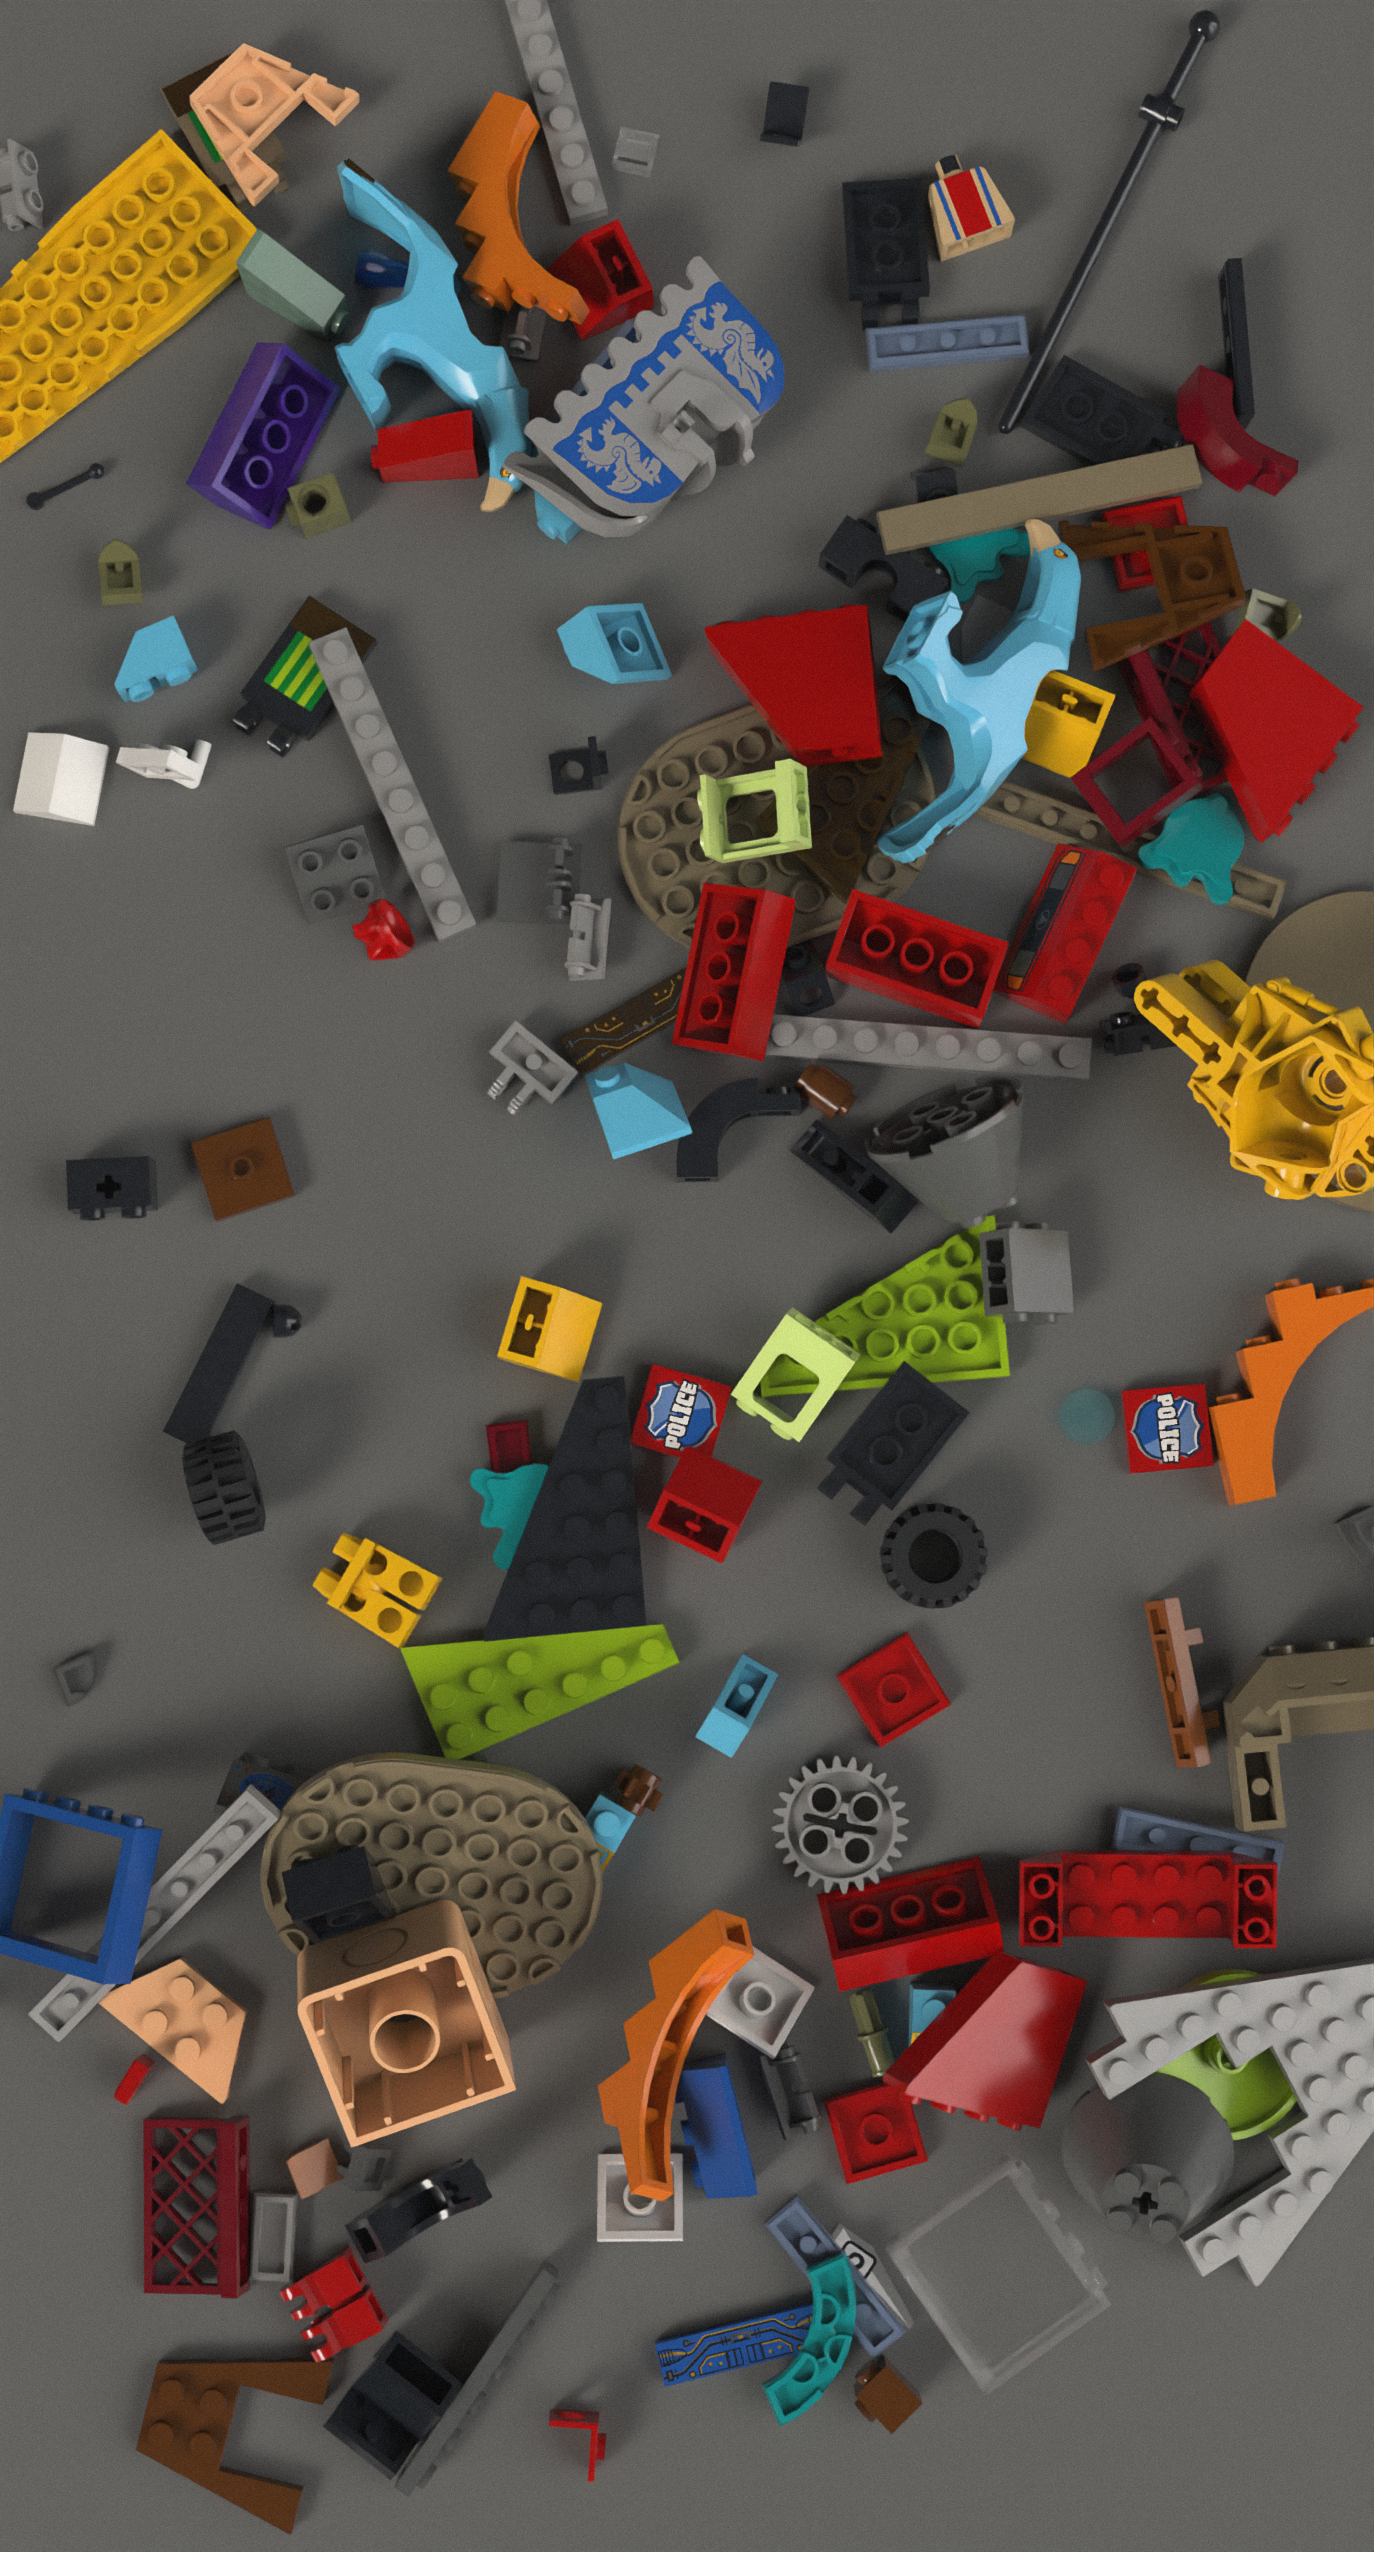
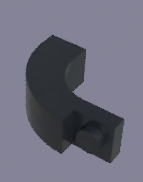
[676,1078,800,1183]
[345,2158,493,2263]

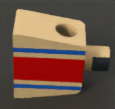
[927,155,1015,262]

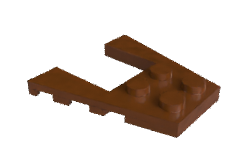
[1058,520,1246,671]
[136,2357,335,2534]

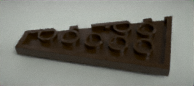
[756,675,932,904]

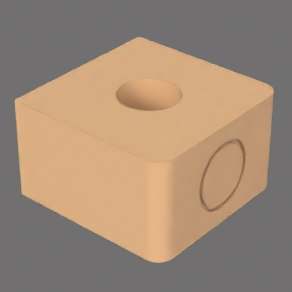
[297,1900,516,2148]

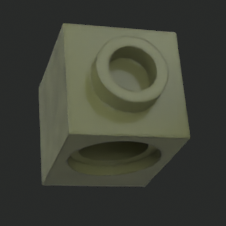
[285,472,351,539]

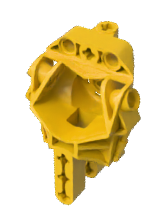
[1134,959,1374,1200]

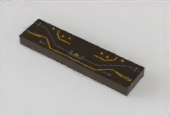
[560,968,686,1077]

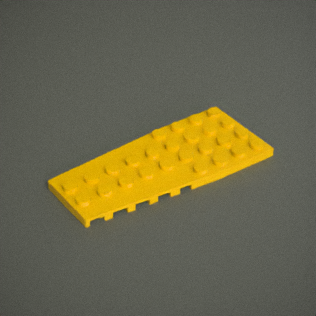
[0,129,257,464]

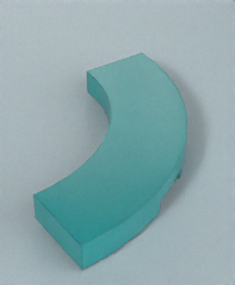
[762,2250,856,2427]

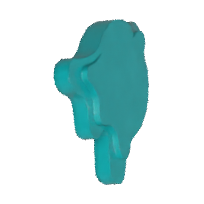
[927,493,1030,605]
[1136,793,1244,905]
[470,1463,548,1570]

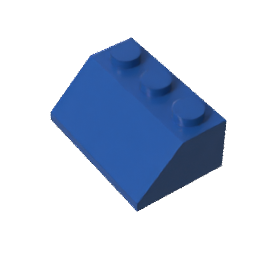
[675,2053,758,2199]

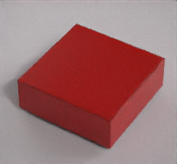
[113,2054,156,2105]

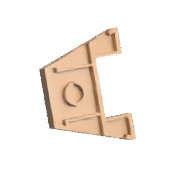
[189,43,359,207]

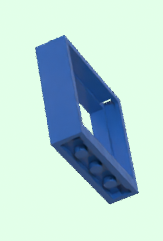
[0,1788,162,1985]

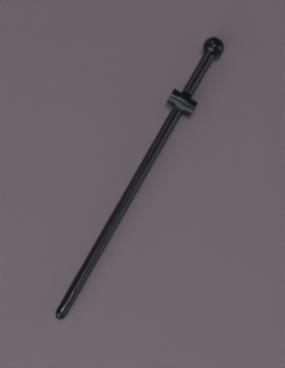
[999,10,1220,434]

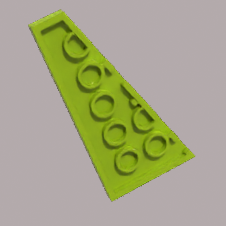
[400,1624,680,1760]

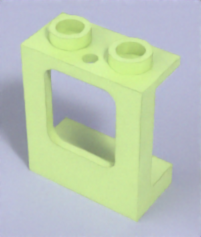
[697,759,812,863]
[731,1307,860,1442]

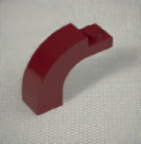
[1177,364,1299,496]

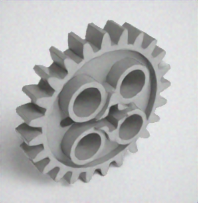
[772,1755,909,1894]

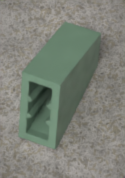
[236,229,350,343]

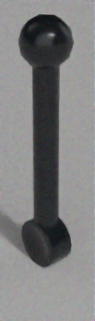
[26,463,105,510]

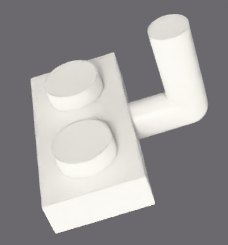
[116,739,212,789]

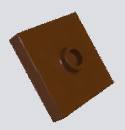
[191,1117,296,1222]

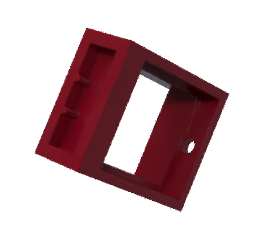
[1071,717,1204,848]

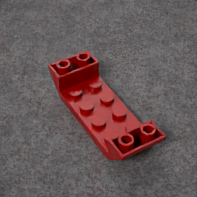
[1019,1850,1278,1949]

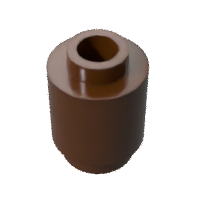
[794,1061,857,1120]

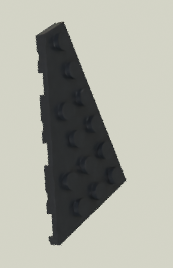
[483,1376,647,1642]

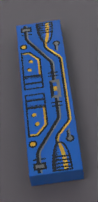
[655,2301,813,2387]

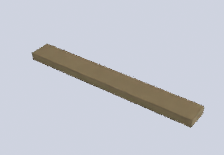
[876,444,1203,555]
[972,780,1288,922]

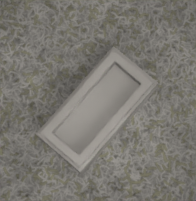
[249,2190,298,2282]

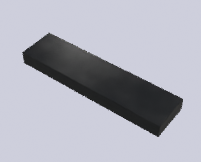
[1218,258,1255,429]
[163,1283,276,1444]

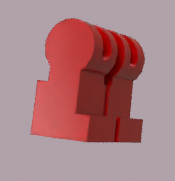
[278,2246,388,2362]

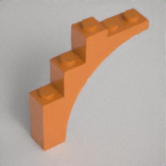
[447,91,590,325]
[1208,1278,1374,1506]
[598,1909,754,2201]

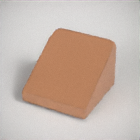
[286,2138,344,2199]

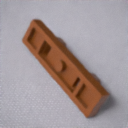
[1144,1597,1220,1768]

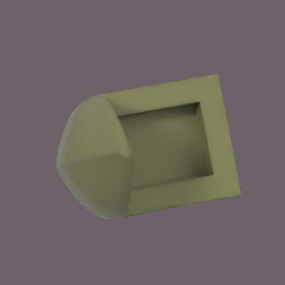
[924,397,978,467]
[98,538,143,606]
[1235,588,1302,642]

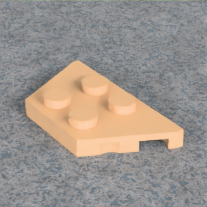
[98,1957,248,2104]

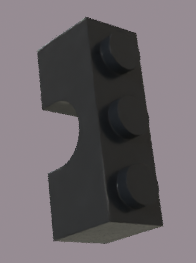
[818,515,949,623]

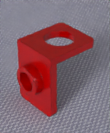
[549,2409,606,2482]

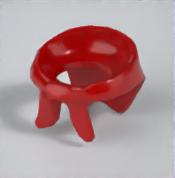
[352,899,415,960]

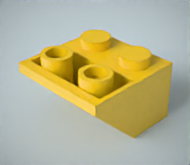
[1021,670,1116,779]
[497,1276,603,1383]

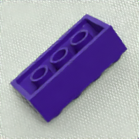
[186,342,341,529]

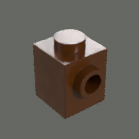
[853,2355,923,2434]

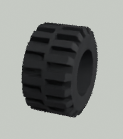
[182,1430,266,1545]
[880,1503,988,1609]

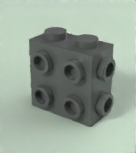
[979,1221,1074,1325]

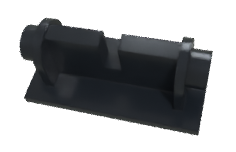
[1099,1011,1177,1056]

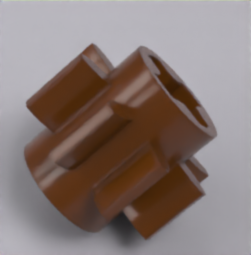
[611,1764,664,1816]

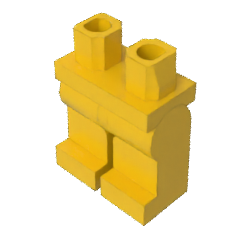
[312,1533,443,1648]

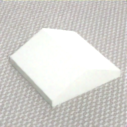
[13,732,109,826]
[706,1946,815,2059]
[597,2153,683,2242]

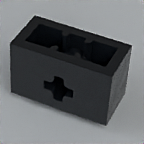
[66,1156,158,1221]

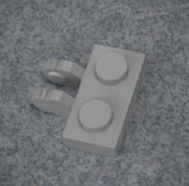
[487,1020,579,1115]

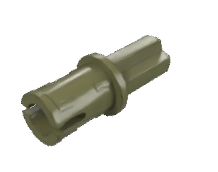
[849,1989,895,2077]

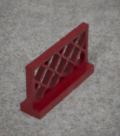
[1117,622,1229,798]
[143,2116,251,2299]

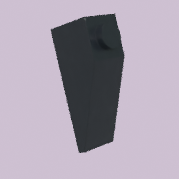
[790,1119,918,1234]

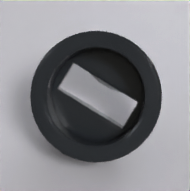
[1112,963,1147,999]
[273,1305,302,1338]

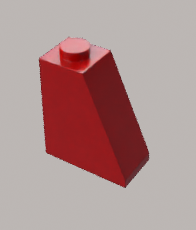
[371,410,479,483]

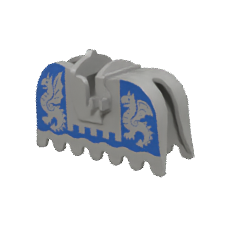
[503,256,785,537]

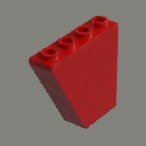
[705,604,883,767]
[1189,619,1363,843]
[882,1951,1087,2131]

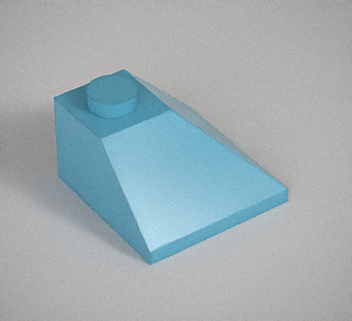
[557,603,672,684]
[585,1062,692,1160]

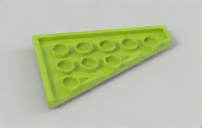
[760,1215,1010,1398]

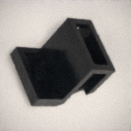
[323,2331,464,2480]

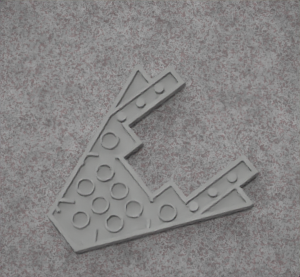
[1085,1957,1374,2287]

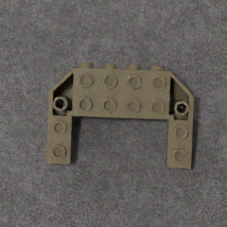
[1221,1636,1374,1832]

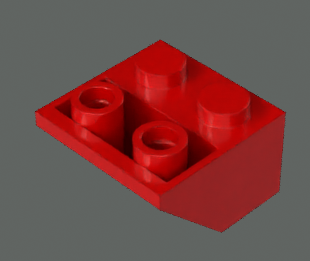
[547,219,654,342]
[646,1445,763,1563]

